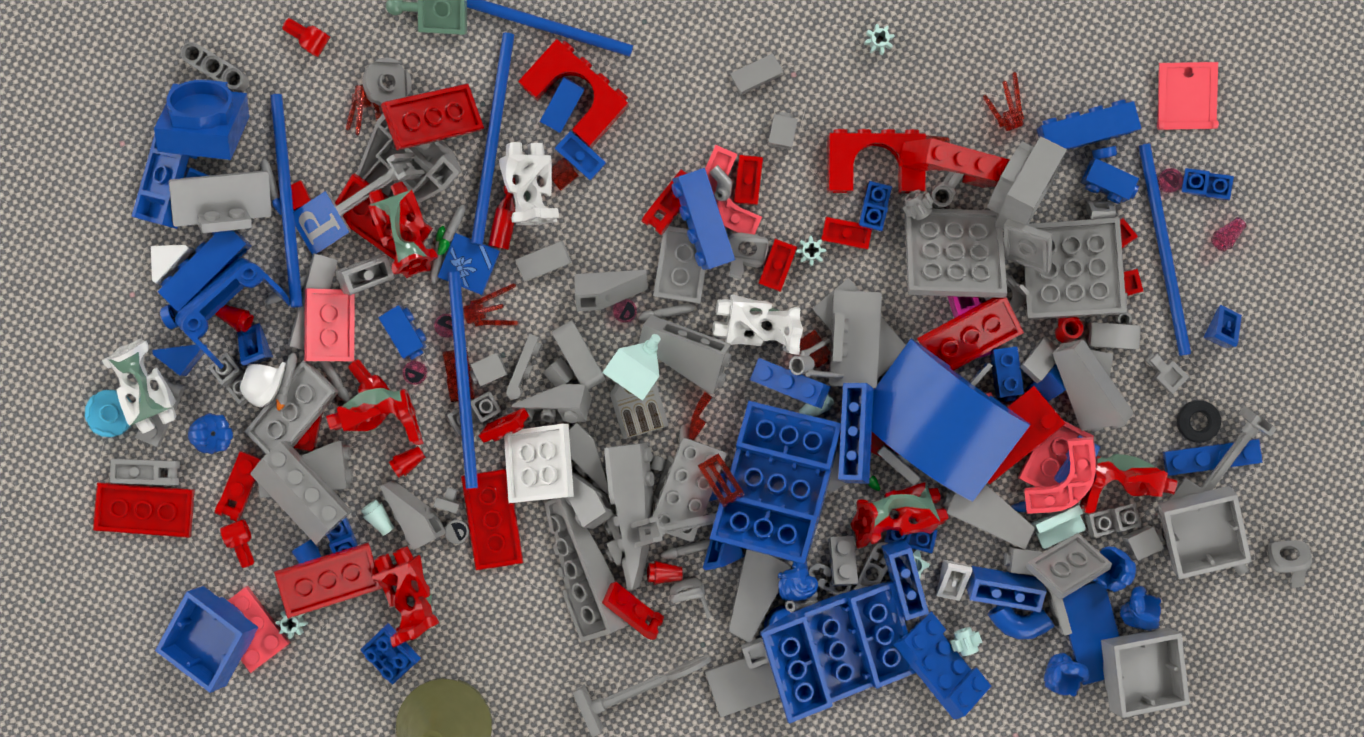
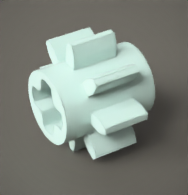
[864,24,895,55]
[796,236,826,266]
[276,610,308,639]
[950,627,982,656]

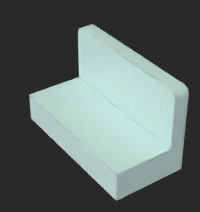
[1031,504,1086,549]

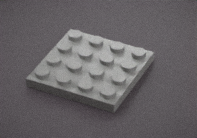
[905,209,1007,298]
[1024,218,1126,320]

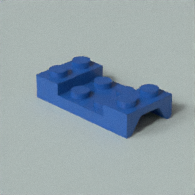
[131,134,198,229]
[893,611,991,720]

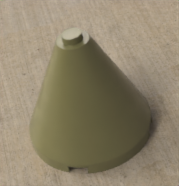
[396,678,493,737]

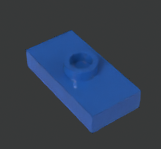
[555,130,606,181]

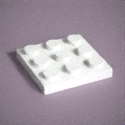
[504,424,574,503]

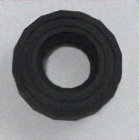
[1177,400,1221,443]

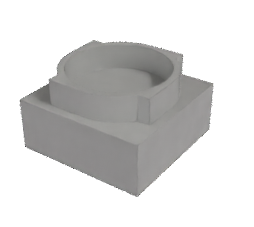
[987,136,1067,230]
[1157,486,1252,579]
[1101,627,1190,718]

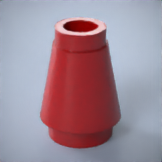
[215,305,254,332]
[388,446,426,478]
[647,561,683,585]

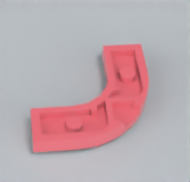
[705,145,762,235]
[1024,437,1096,514]

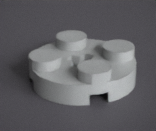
[363,57,412,106]

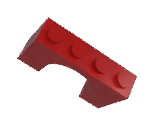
[518,39,629,148]
[827,129,926,194]
[899,138,1010,188]

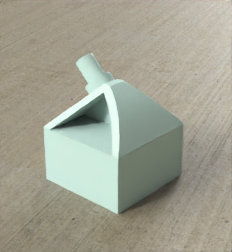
[602,334,661,401]

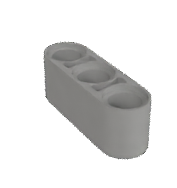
[181,42,249,92]
[551,320,606,390]

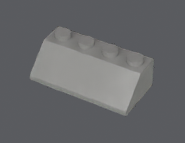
[250,441,352,545]

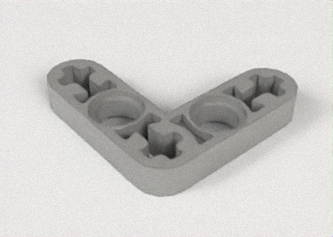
[808,541,888,595]

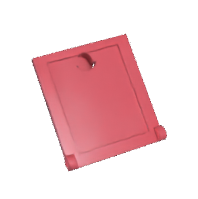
[1157,62,1219,130]

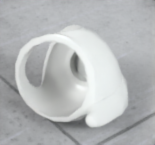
[240,362,286,407]

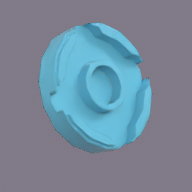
[85,390,132,437]

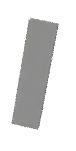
[288,253,338,350]

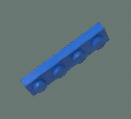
[1162,439,1263,476]

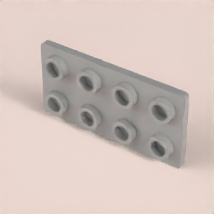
[169,170,271,233]
[829,290,882,388]
[651,437,727,542]

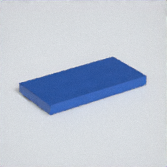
[1063,581,1120,685]

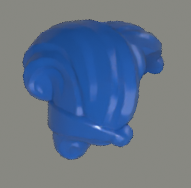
[188,413,233,454]
[1093,546,1136,592]
[778,561,818,602]
[1120,586,1161,631]
[1044,653,1090,697]

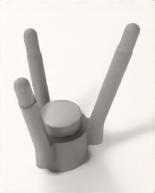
[789,338,844,379]

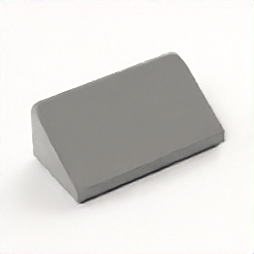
[730,53,784,95]

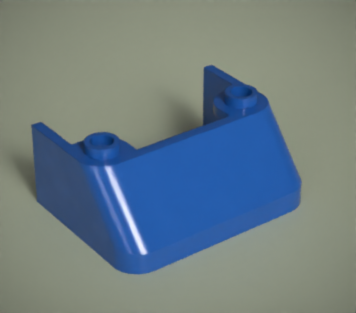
[175,258,290,369]

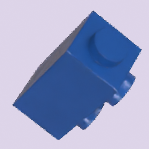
[1080,158,1139,204]
[378,305,427,360]
[990,347,1024,401]

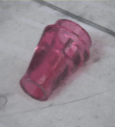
[1211,217,1247,252]

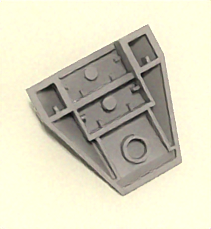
[356,113,462,204]

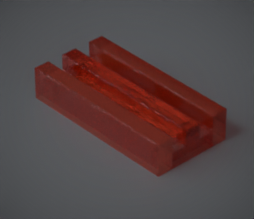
[698,453,744,507]

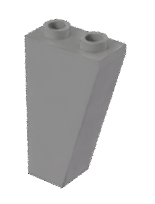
[638,315,732,394]
[1053,340,1133,432]
[258,440,354,498]
[942,485,1035,550]
[728,549,792,643]

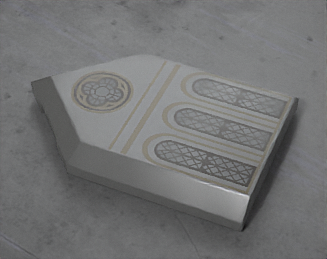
[610,383,669,439]

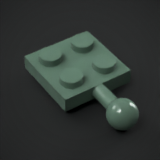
[386,0,467,35]

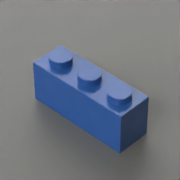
[750,358,831,409]
[881,539,929,621]
[966,566,1047,612]

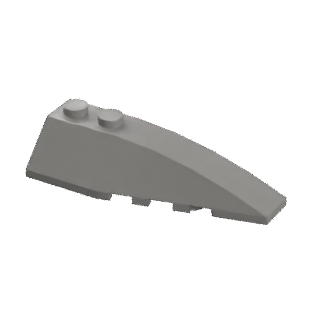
[604,442,654,590]
[544,498,629,642]

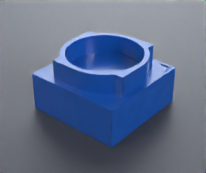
[154,80,250,160]
[155,586,258,693]

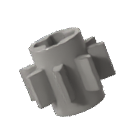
[902,190,934,220]

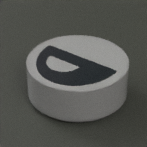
[445,519,470,544]

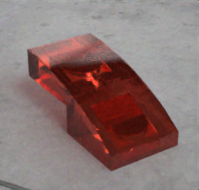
[443,348,475,402]
[689,392,712,441]

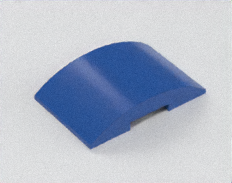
[872,338,1031,502]
[710,401,841,564]
[760,581,916,724]

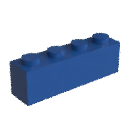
[1036,99,1142,150]
[672,168,735,270]
[157,230,252,312]
[838,383,874,484]

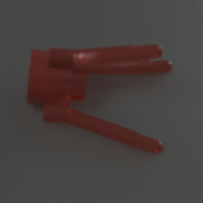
[983,72,1025,132]
[346,85,381,136]
[463,283,518,327]

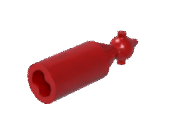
[488,178,516,250]

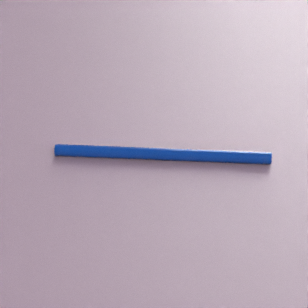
[467,0,634,57]
[471,32,515,246]
[270,94,303,308]
[1138,143,1191,356]
[448,271,478,488]

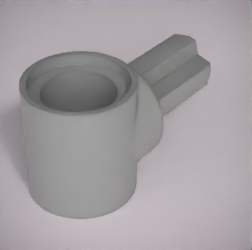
[929,171,964,209]

